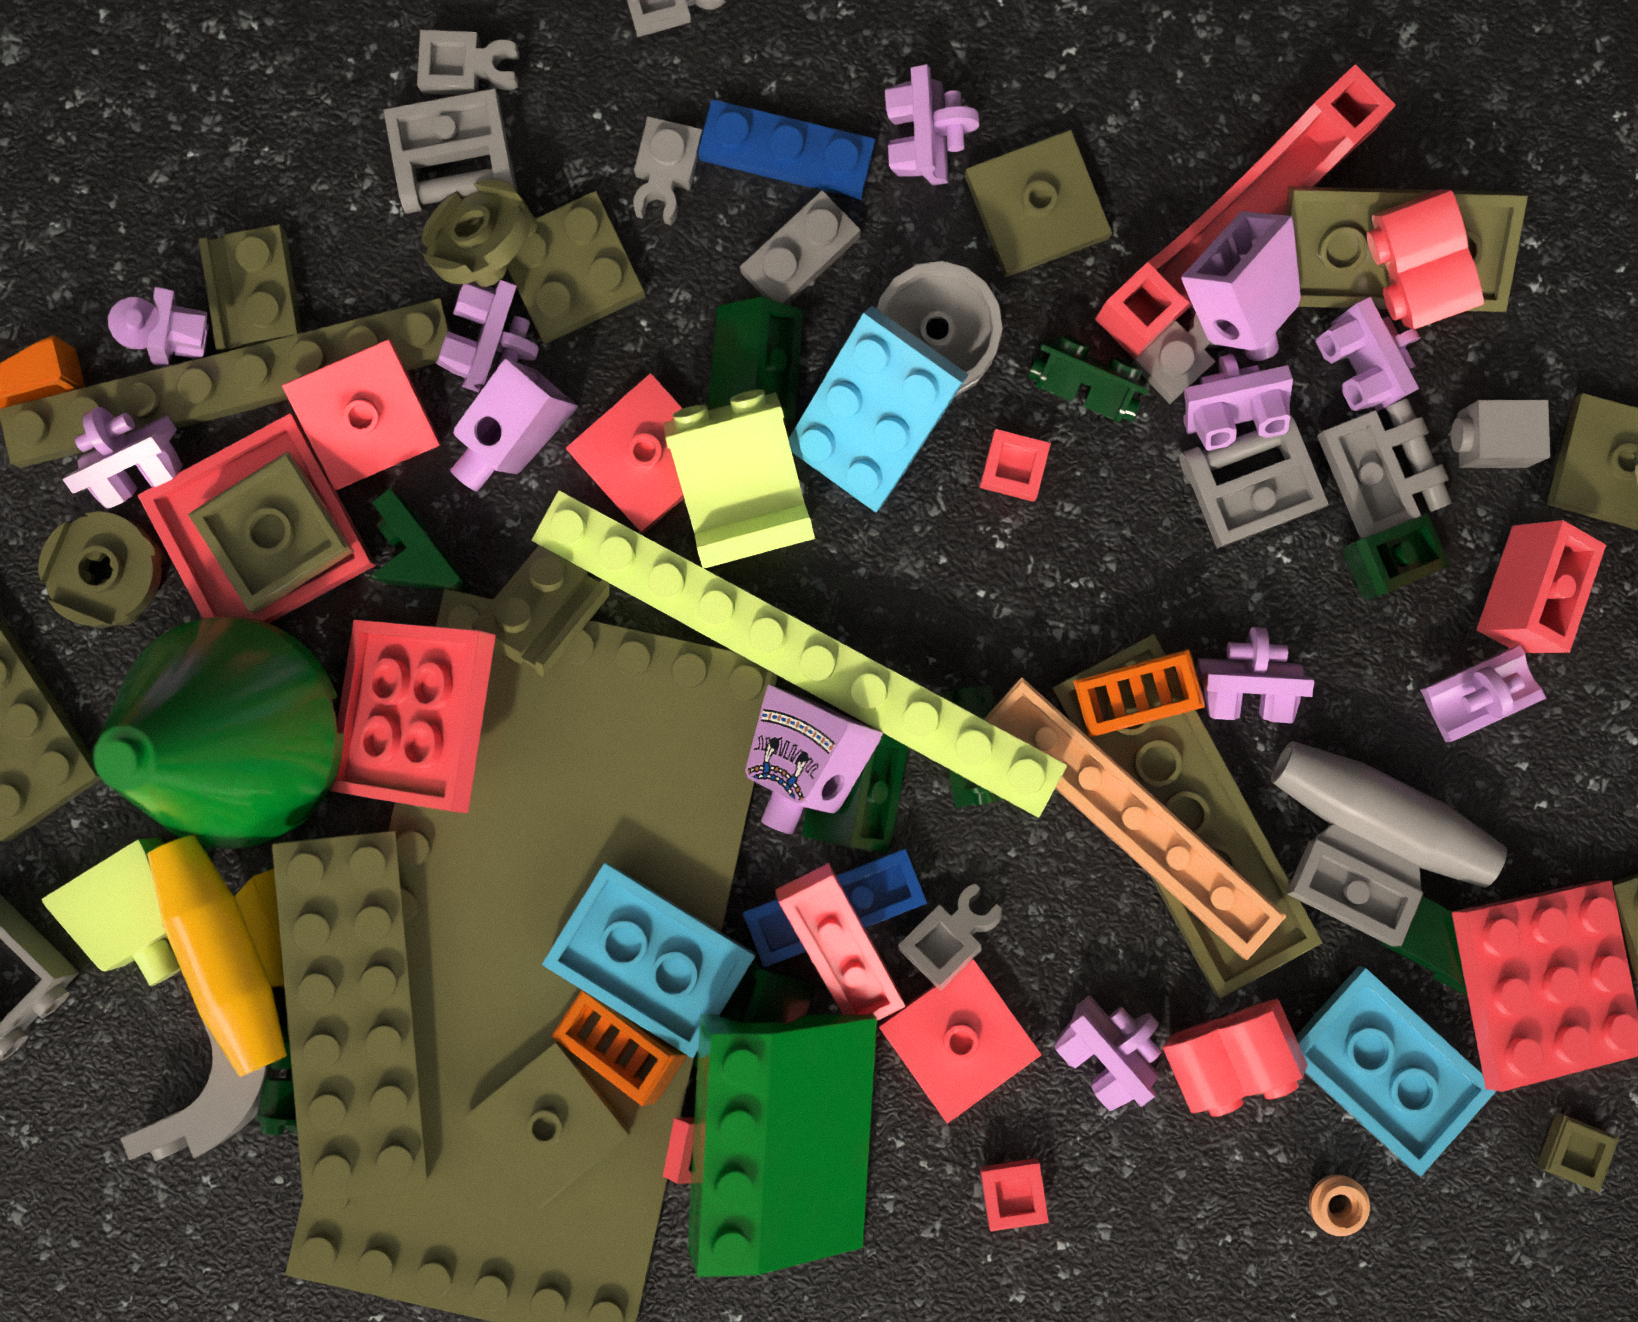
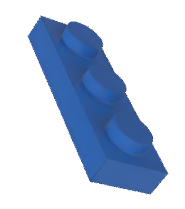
[698,99,875,200]
[743,848,927,968]

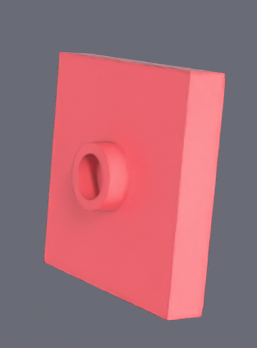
[282,338,441,491]
[565,373,684,535]
[878,959,1042,1124]

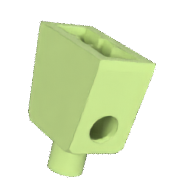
[41,837,181,987]

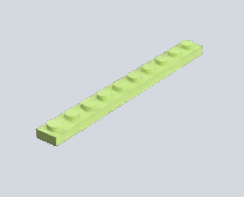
[532,490,1068,818]

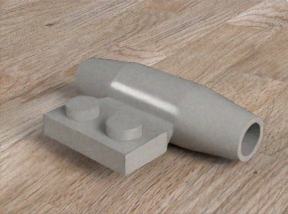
[1271,741,1507,947]

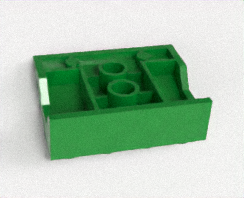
[687,1014,877,1277]

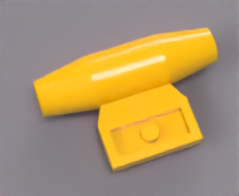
[147,835,287,1077]

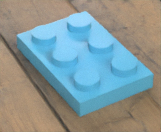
[788,306,969,512]
[542,862,756,1058]
[1295,966,1496,1177]

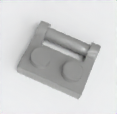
[384,89,517,214]
[1179,415,1329,548]

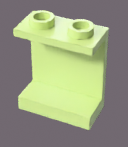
[663,390,815,569]

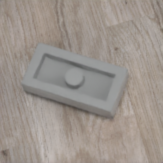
[740,191,861,305]

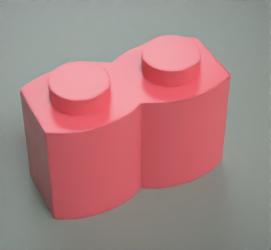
[1367,189,1484,329]
[1162,999,1308,1117]

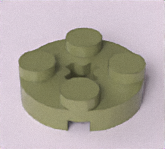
[421,179,537,287]
[38,511,163,628]

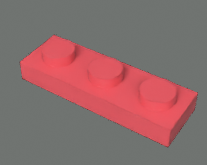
[775,863,905,1021]

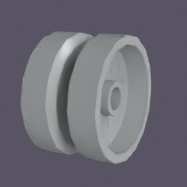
[877,261,1003,397]

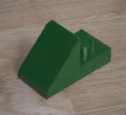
[371,488,472,593]
[1342,514,1450,600]

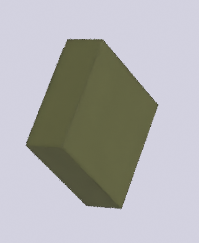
[1536,1112,1620,1193]

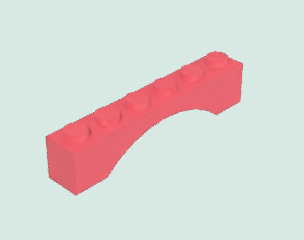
[1095,64,1396,360]

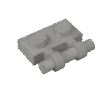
[1317,398,1453,539]

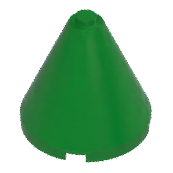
[94,616,344,849]

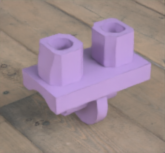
[885,64,979,185]
[436,280,539,392]
[108,287,209,367]
[1316,297,1420,412]
[1183,354,1293,451]
[62,407,183,510]
[1196,627,1314,723]
[1420,645,1546,742]
[1054,995,1161,1111]

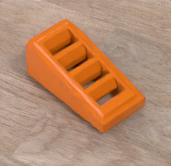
[0,335,85,409]
[1073,649,1205,737]
[552,990,687,1106]

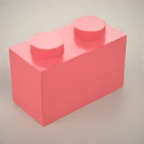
[1476,520,1606,653]

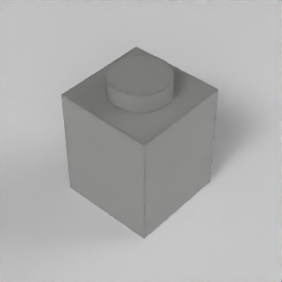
[1451,400,1550,468]

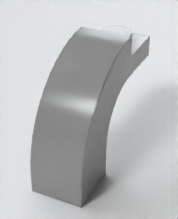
[120,987,284,1161]

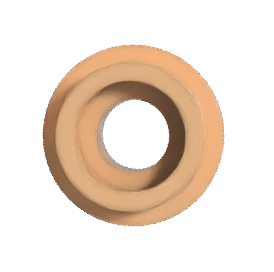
[1309,1174,1370,1236]

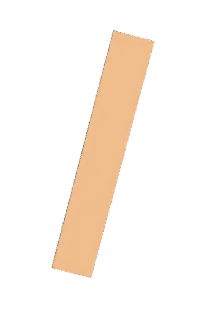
[983,678,1286,960]

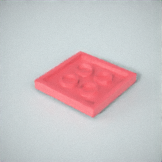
[137,413,376,623]
[330,620,496,813]
[1452,880,1638,1092]

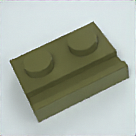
[198,225,303,353]
[472,545,609,677]

